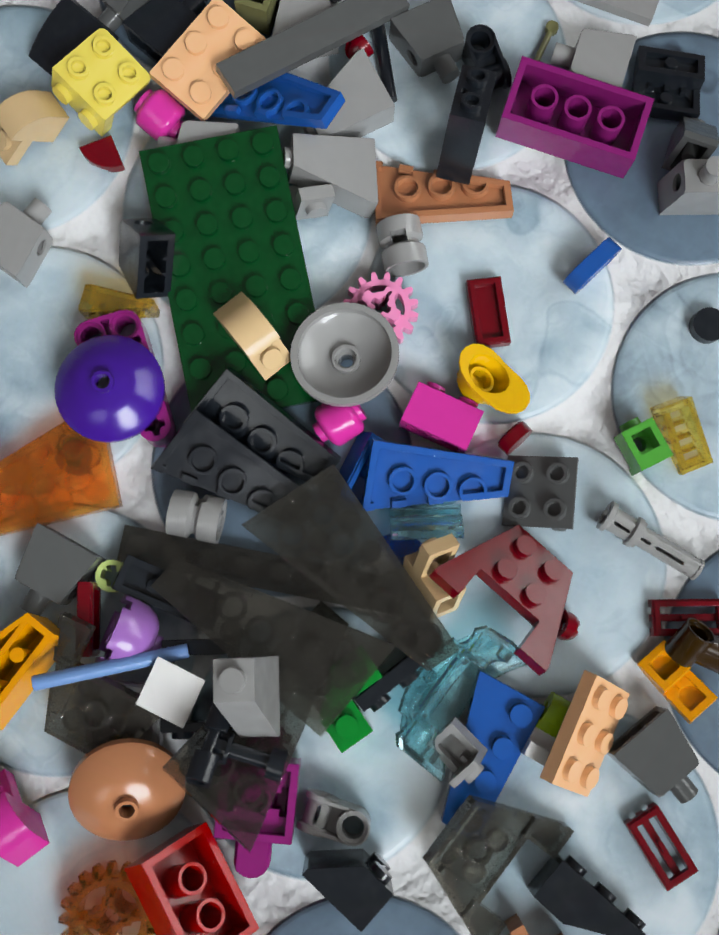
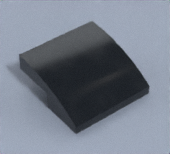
[28,0,119,76]
[631,45,705,122]

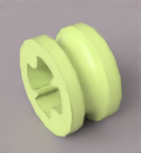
[95,559,123,593]

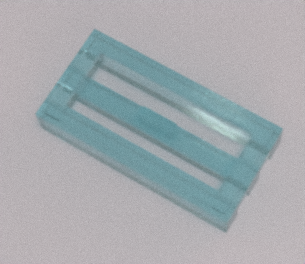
[389,504,464,540]

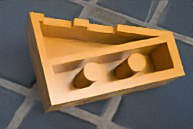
[0,612,72,730]

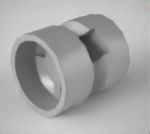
[376,213,429,277]
[165,488,227,544]

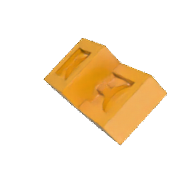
[637,640,718,724]

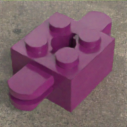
[213,725,301,878]

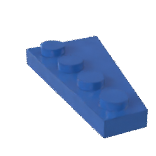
[210,73,345,129]
[360,439,514,512]

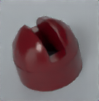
[344,35,374,59]
[557,610,580,641]

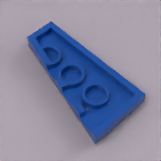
[441,669,545,841]

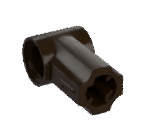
[665,618,719,674]

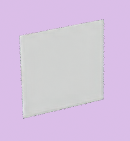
[136,656,206,729]

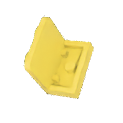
[51,28,150,137]

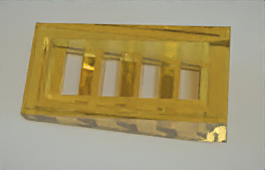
[78,284,160,319]
[650,396,713,475]

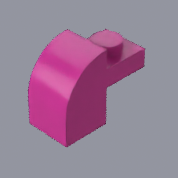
[0,768,50,867]

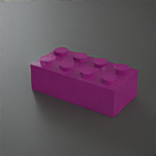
[495,56,654,178]

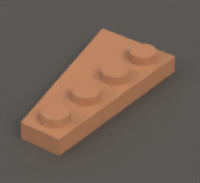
[374,161,514,225]

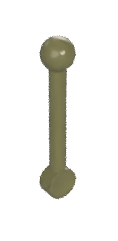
[534,20,559,61]

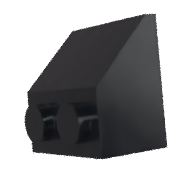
[302,848,394,932]

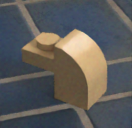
[0,90,69,165]
[213,291,291,381]
[403,533,466,621]

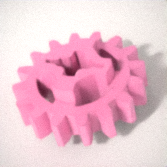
[343,272,418,344]

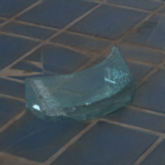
[395,625,526,782]

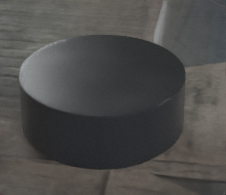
[689,307,719,344]

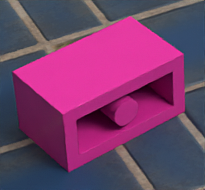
[399,382,484,453]

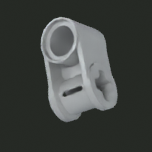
[296,788,371,846]

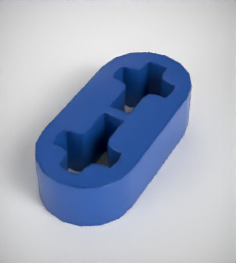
[563,237,622,294]

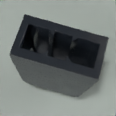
[123,0,206,64]
[119,218,176,299]

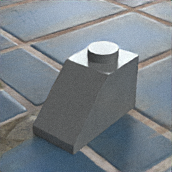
[661,116,719,171]

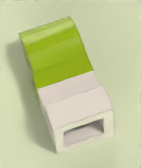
[521,692,571,766]

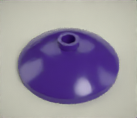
[54,335,165,443]

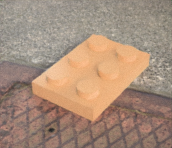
[149,0,266,121]
[540,670,630,797]

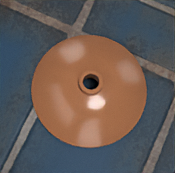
[68,738,186,841]

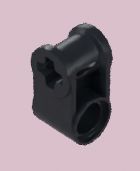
[462,24,512,89]

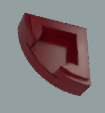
[79,135,125,172]

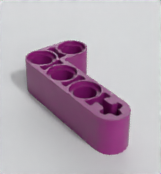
[74,310,177,448]

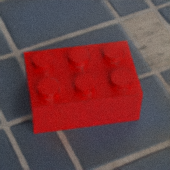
[124,822,259,935]

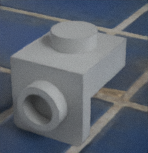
[289,184,335,220]
[427,717,488,788]

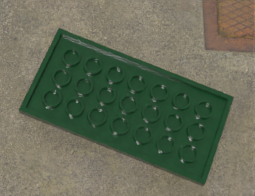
[139,125,318,412]

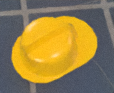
[457,343,530,414]

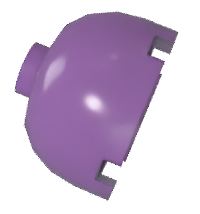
[95,594,164,671]

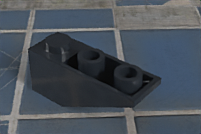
[527,852,646,935]

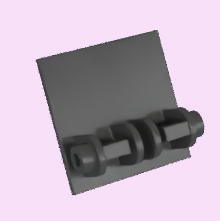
[502,455,579,531]

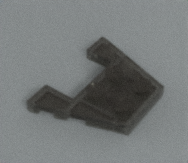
[44,611,160,754]
[422,794,574,935]

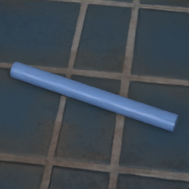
[31,643,190,691]

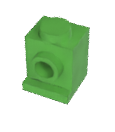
[614,417,673,476]

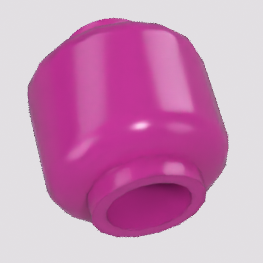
[134,89,185,141]
[312,403,367,446]

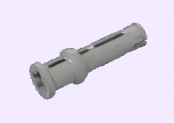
[596,501,705,580]

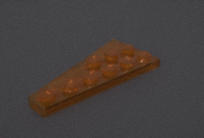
[0,421,123,536]

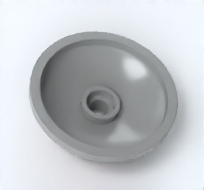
[290,302,399,407]

